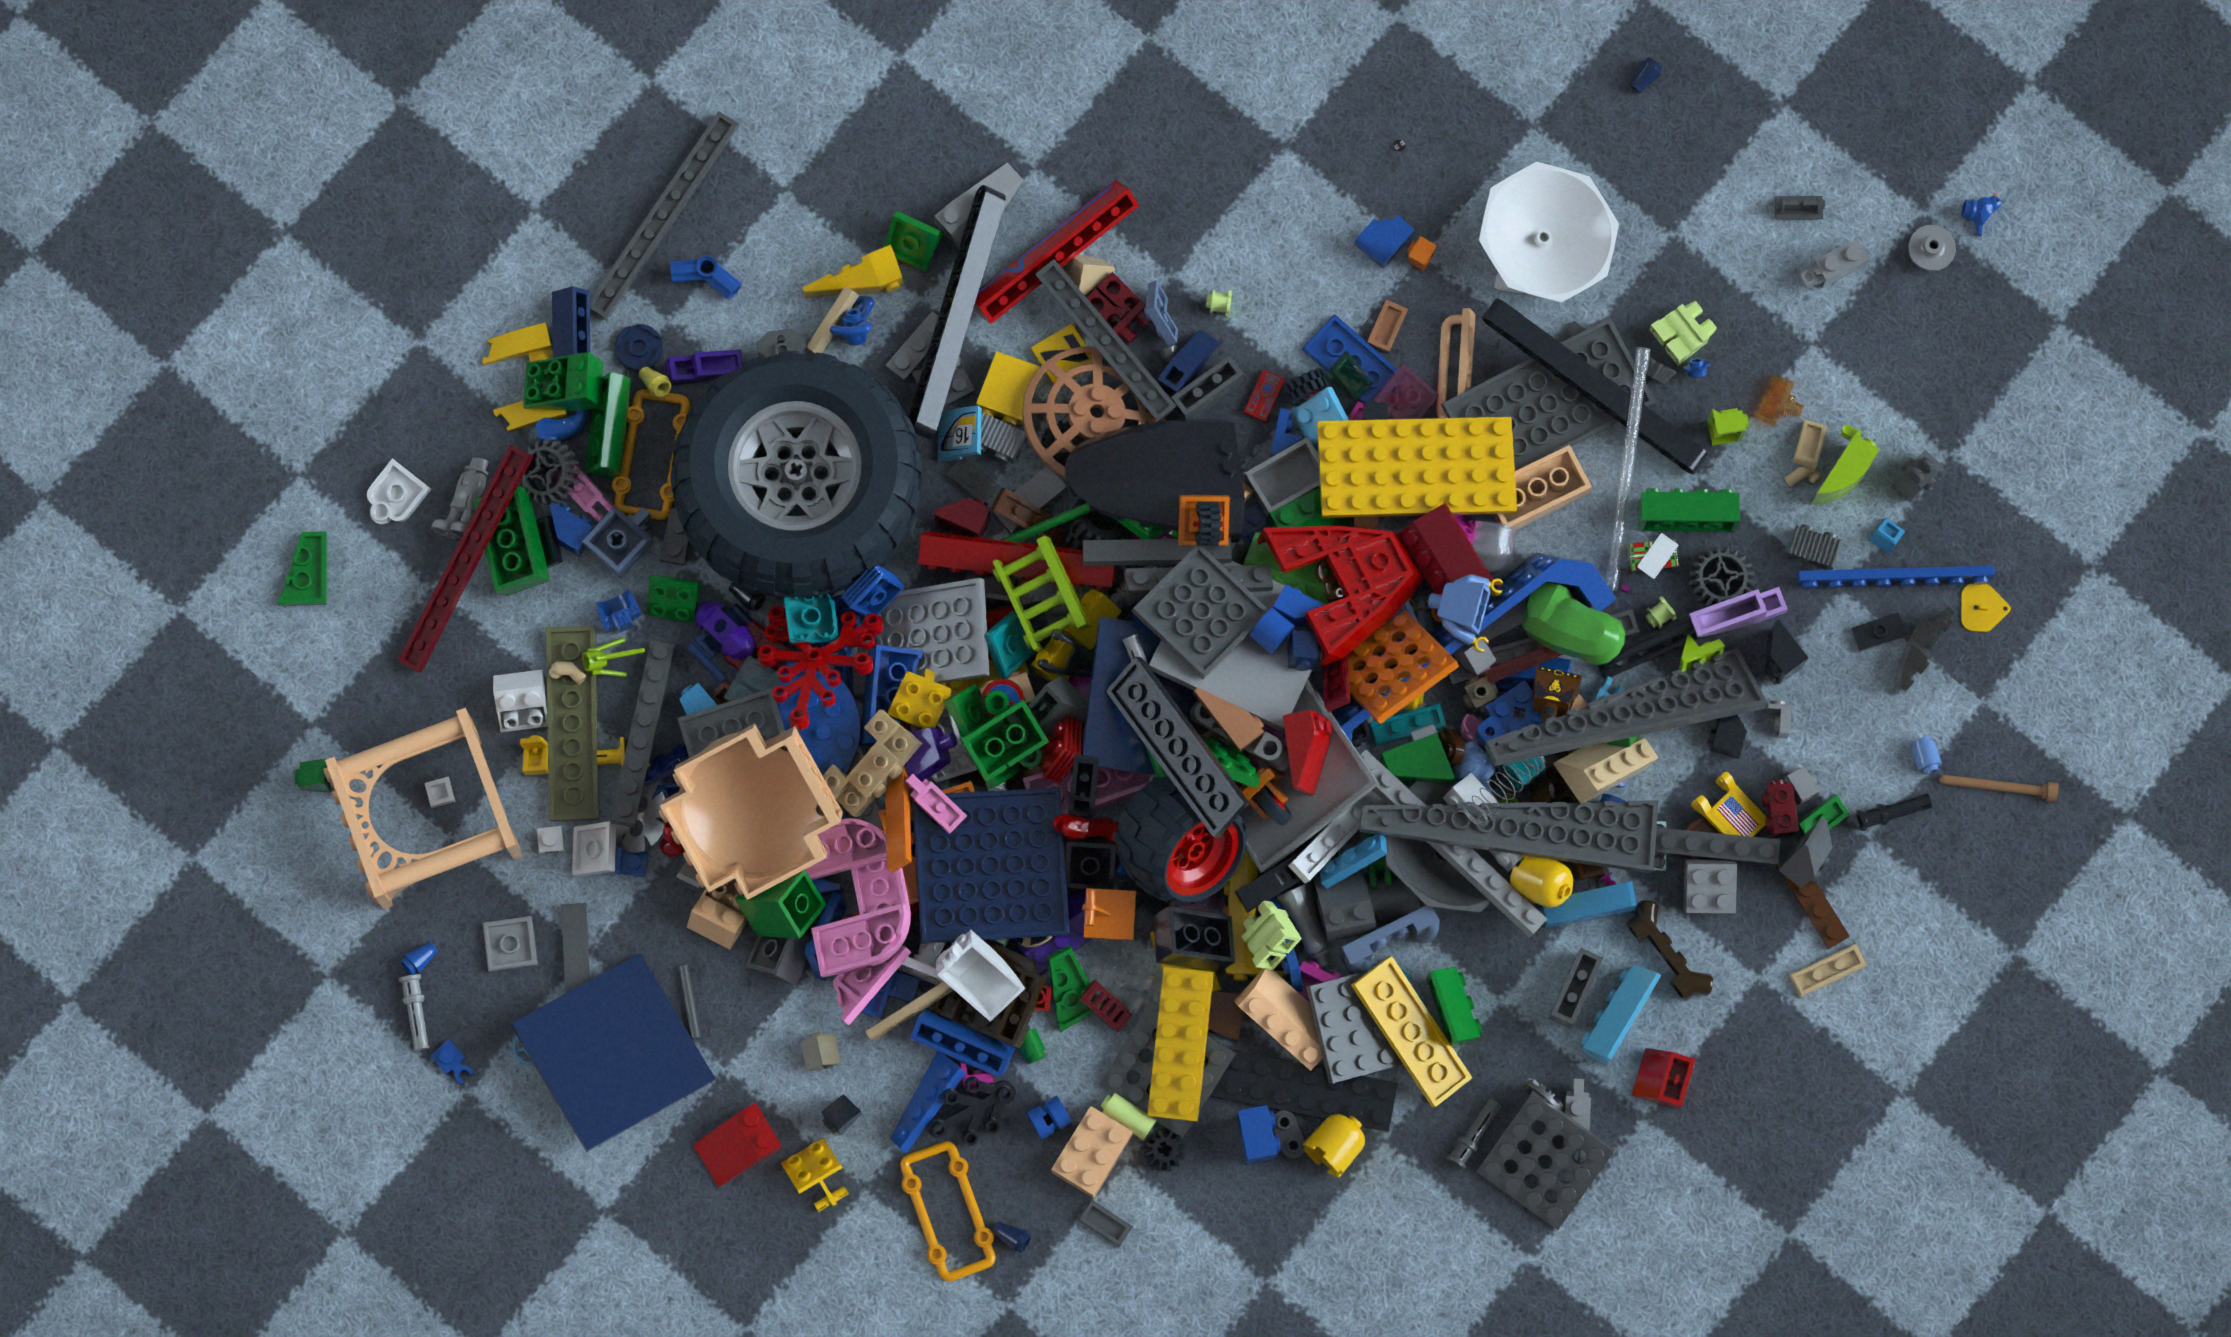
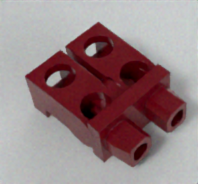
[1087,272,1152,345]

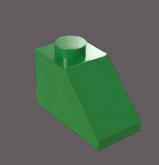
[295,759,331,792]

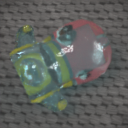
[1409,597,1434,635]

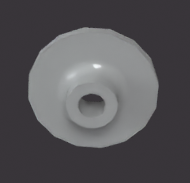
[1908,225,1956,271]

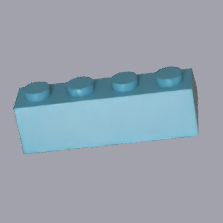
[1580,964,1661,1066]

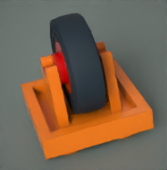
[1239,768,1292,826]

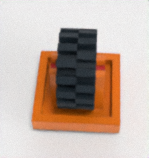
[1178,495,1230,546]

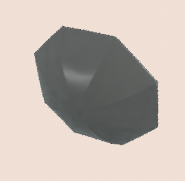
[1384,781,1512,913]

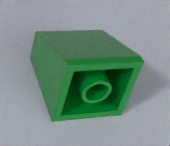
[1379,732,1455,786]
[735,870,826,939]

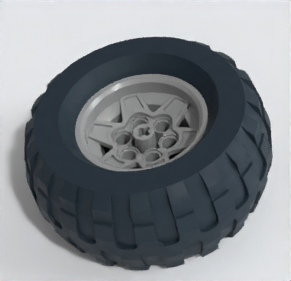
[671,351,922,600]

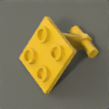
[781,1137,849,1212]

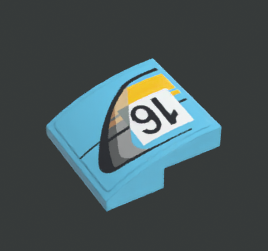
[937,405,982,462]

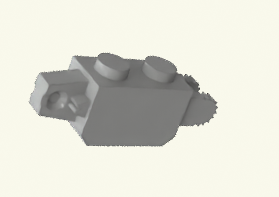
[1561,1078,1591,1162]

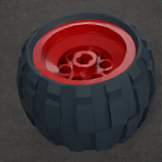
[1115,775,1248,905]

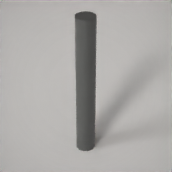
[678,965,701,1040]

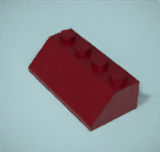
[1398,503,1497,595]

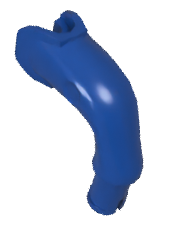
[536,409,591,442]

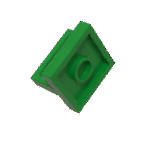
[884,211,945,272]

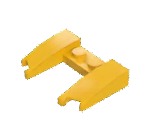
[482,322,568,431]

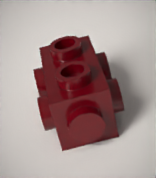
[1762,780,1799,838]

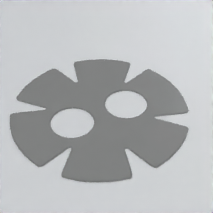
[613,781,666,853]

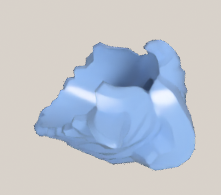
[1451,742,1496,792]

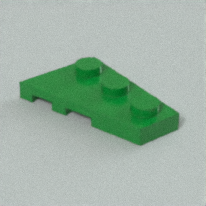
[277,531,327,606]
[1047,945,1102,1032]

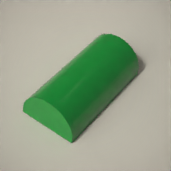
[585,372,631,478]

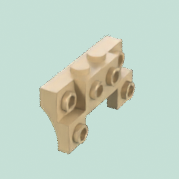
[823,709,922,817]

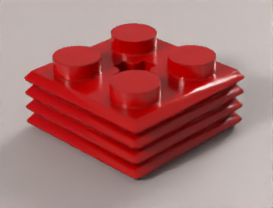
[1040,715,1083,784]

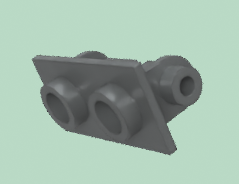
[1774,196,1825,220]

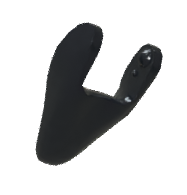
[1037,629,1094,677]

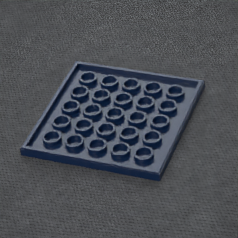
[911,788,1070,944]

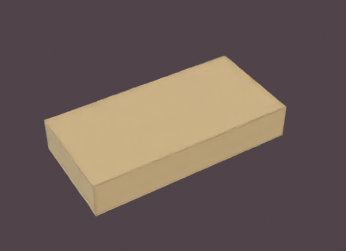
[1792,419,1827,469]

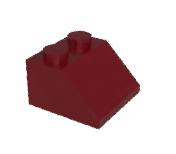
[934,498,991,538]

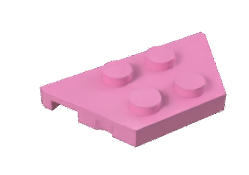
[833,946,911,1025]

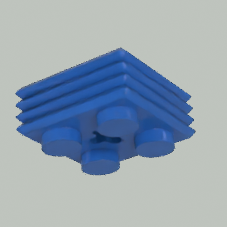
[841,565,905,617]

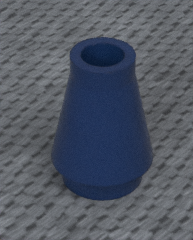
[1629,57,1663,93]
[992,1221,1031,1253]

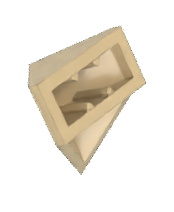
[1064,254,1116,296]

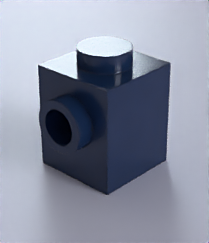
[1287,630,1321,671]

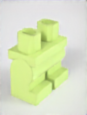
[1650,301,1716,366]
[1242,901,1302,970]

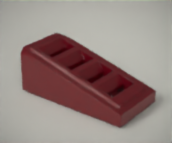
[1079,979,1133,1032]

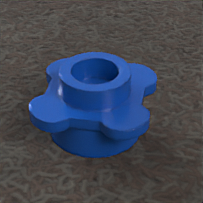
[1683,358,1711,378]

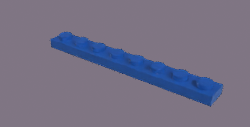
[1796,566,1995,589]

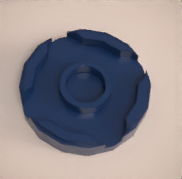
[615,324,663,372]

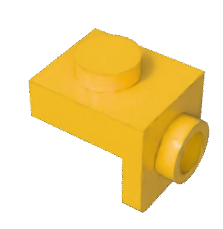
[520,735,548,776]

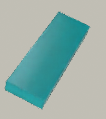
[1369,703,1446,747]

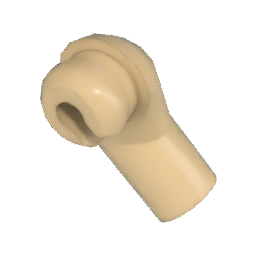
[1784,466,1821,487]
[549,661,587,685]

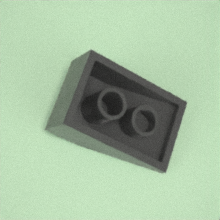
[1313,869,1376,942]

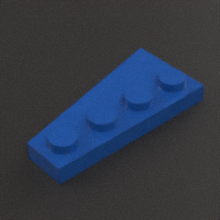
[890,1051,966,1153]

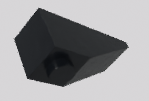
[1068,754,1099,818]

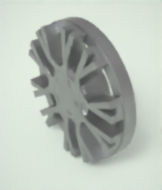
[1523,1078,1564,1111]

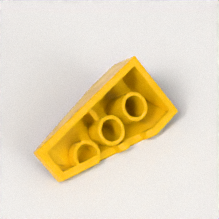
[802,245,903,298]

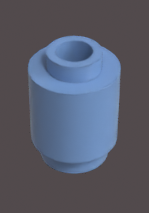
[1911,736,1942,775]

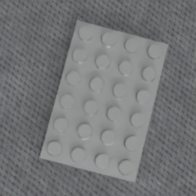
[852,578,989,697]

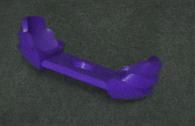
[696,601,756,660]

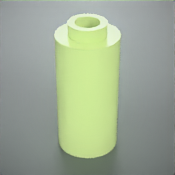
[1100,1093,1157,1141]

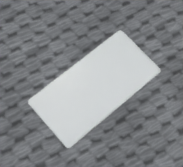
[1637,533,1678,579]

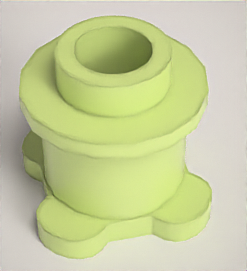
[1206,289,1232,317]
[1645,596,1677,629]

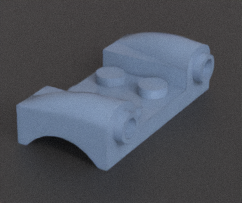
[1340,906,1440,974]

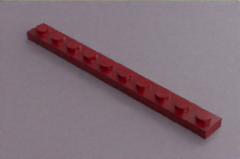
[398,444,533,673]

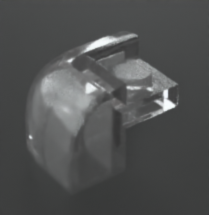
[1472,521,1516,579]

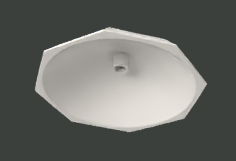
[1479,162,1619,303]

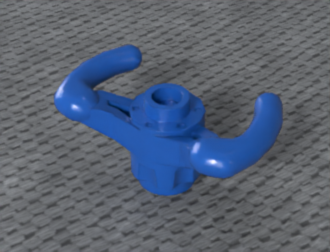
[830,296,875,345]

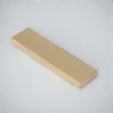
[865,981,954,1039]

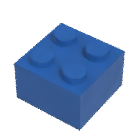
[1237,1105,1281,1165]

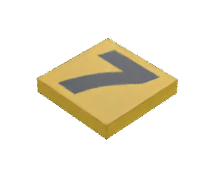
[1031,323,1092,386]

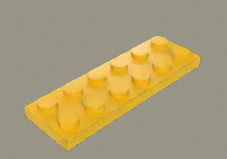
[1351,956,1472,1107]
[1147,967,1214,1122]

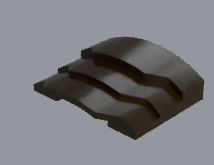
[931,942,1046,1049]

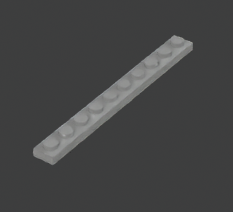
[1360,750,1547,938]

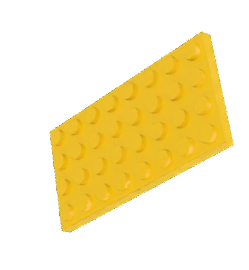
[1317,417,1517,518]

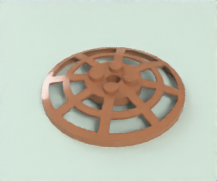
[1022,346,1166,479]

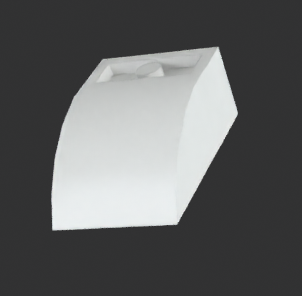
[936,930,1025,1022]

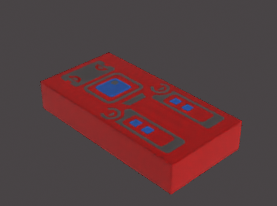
[1244,369,1285,423]

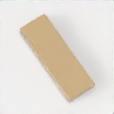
[807,287,859,353]
[1789,944,1867,998]

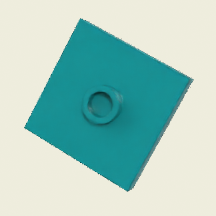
[984,611,1035,678]

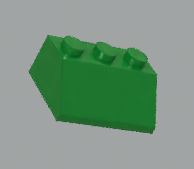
[1265,487,1352,528]
[1426,967,1483,1048]

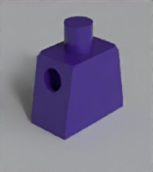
[905,727,958,782]

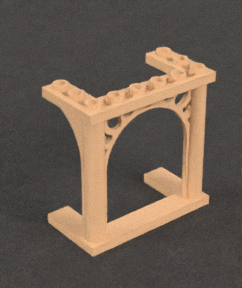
[323,708,523,909]

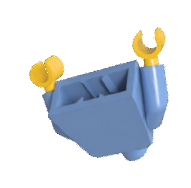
[1428,574,1503,653]

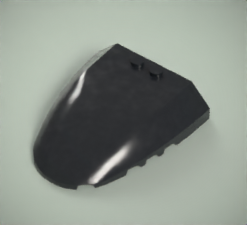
[1064,419,1245,543]

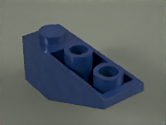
[1157,330,1220,396]

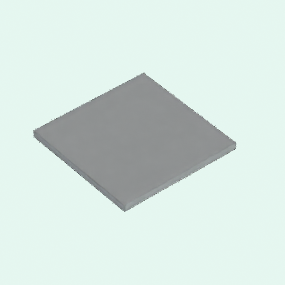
[1148,561,1326,732]
[1233,679,1379,874]

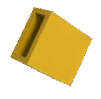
[976,351,1040,426]

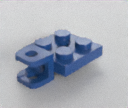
[1475,680,1544,750]

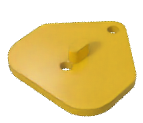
[1961,584,2011,632]

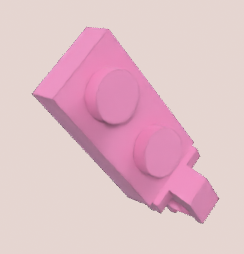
[905,774,967,834]

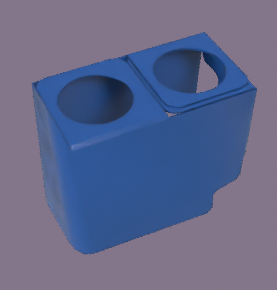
[1354,216,1415,269]

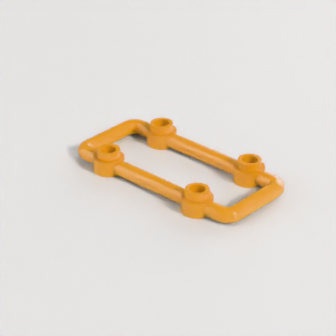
[612,389,691,520]
[900,1141,996,1282]

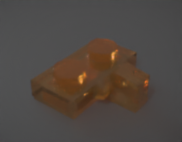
[1753,373,1804,427]

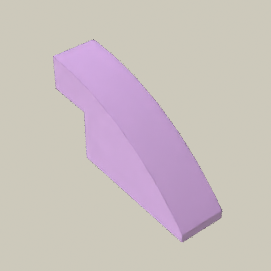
[1689,587,1788,637]

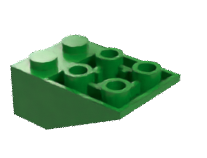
[523,352,604,411]

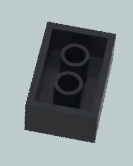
[1153,906,1235,972]

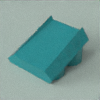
[784,594,838,642]

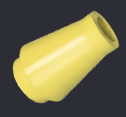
[639,367,671,397]

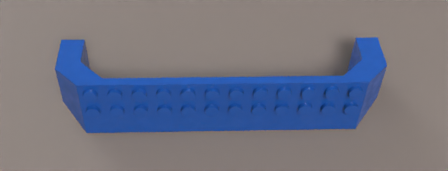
[1330,553,1617,741]

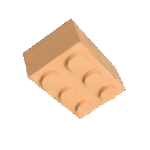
[1051,1106,1133,1199]

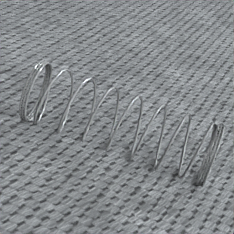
[1463,756,1545,827]

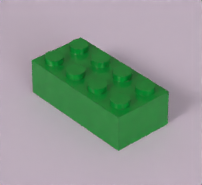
[473,486,550,596]
[1637,488,1740,532]

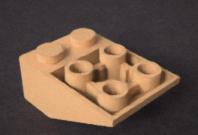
[687,879,748,950]

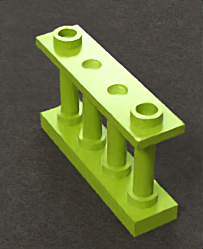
[993,536,1091,652]

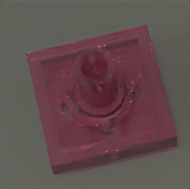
[1371,363,1439,419]

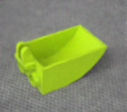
[1811,424,1880,505]

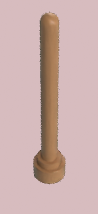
[1939,775,2059,803]

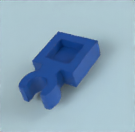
[430,1039,474,1085]

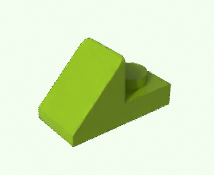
[1679,634,1725,672]

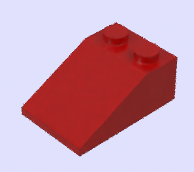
[1283,709,1332,796]
[693,1103,783,1187]

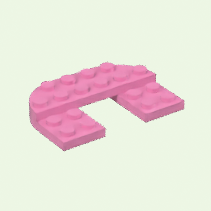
[805,819,911,977]

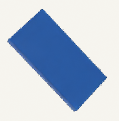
[1302,314,1406,404]

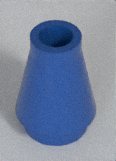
[400,941,438,975]

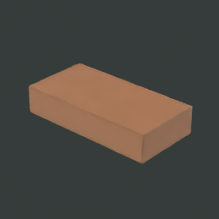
[1367,300,1408,353]

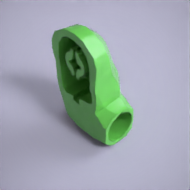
[1522,581,1625,665]

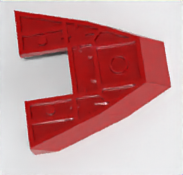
[1257,526,1426,666]

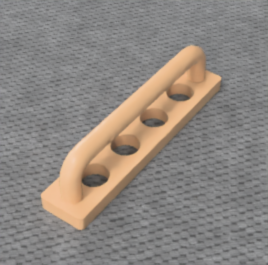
[1436,308,1475,418]

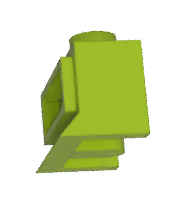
[1707,408,1749,446]

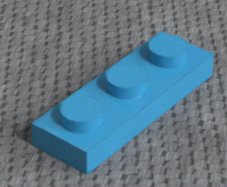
[1320,834,1387,889]

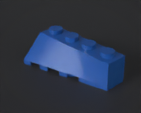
[860,645,923,747]

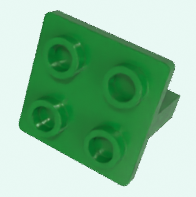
[646,575,702,623]

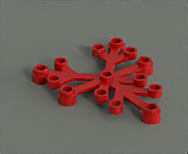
[757,606,884,730]

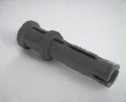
[1446,1098,1502,1170]

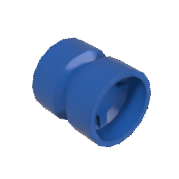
[1026,1095,1072,1140]

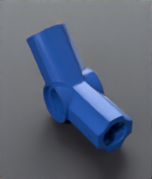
[670,256,742,301]

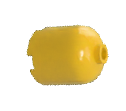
[1510,855,1573,908]
[1302,1114,1365,1178]

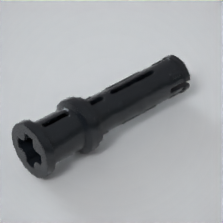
[1856,793,1932,831]

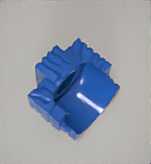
[596,589,642,633]

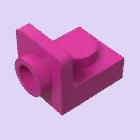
[959,1061,994,1089]

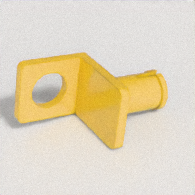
[597,737,652,771]

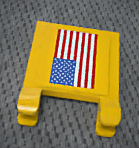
[1691,772,1766,837]

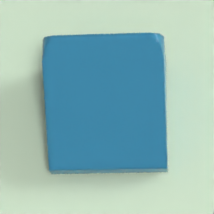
[1869,517,1905,554]

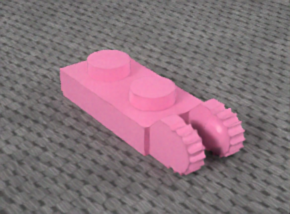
[558,466,615,522]

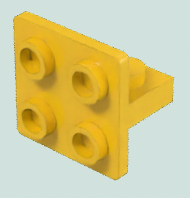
[888,669,951,729]

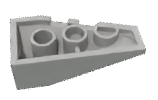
[934,162,1023,249]

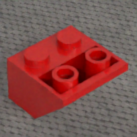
[1631,1048,1696,1110]

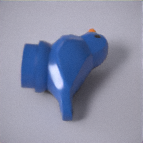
[1961,193,2001,236]

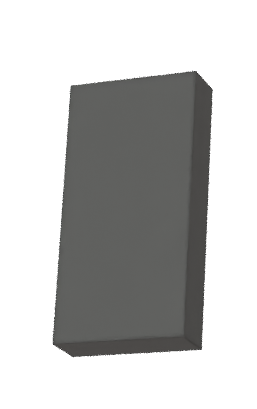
[1078,1199,1133,1248]

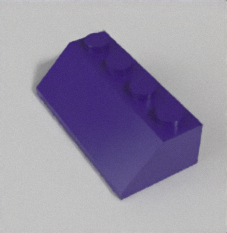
[1011,889,1091,976]

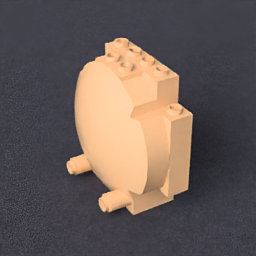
[659,723,843,900]

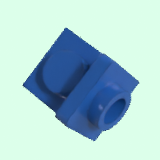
[615,846,649,878]

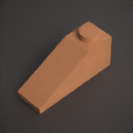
[1193,688,1264,752]

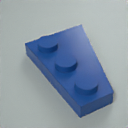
[805,892,847,981]

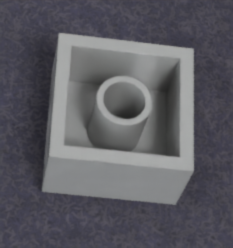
[1683,859,1737,913]

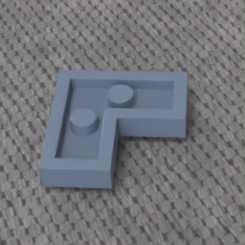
[1144,280,1178,346]

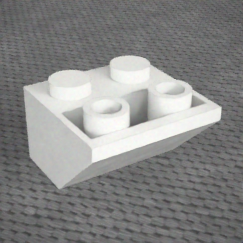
[493,670,548,732]

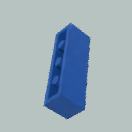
[910,1009,1016,1078]

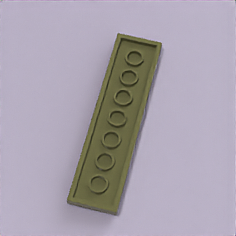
[546,626,599,822]

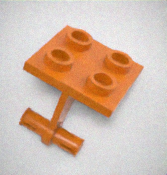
[1082,888,1136,941]

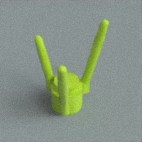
[582,638,645,677]

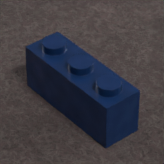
[552,286,591,358]

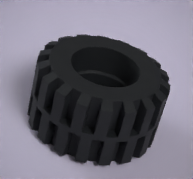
[1062,497,1129,550]

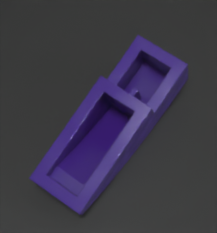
[664,349,743,386]

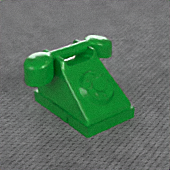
[960,690,1049,782]

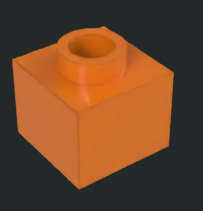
[1406,236,1437,272]

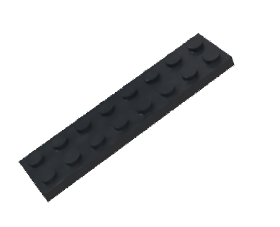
[1106,657,1250,838]
[1204,1049,1398,1132]

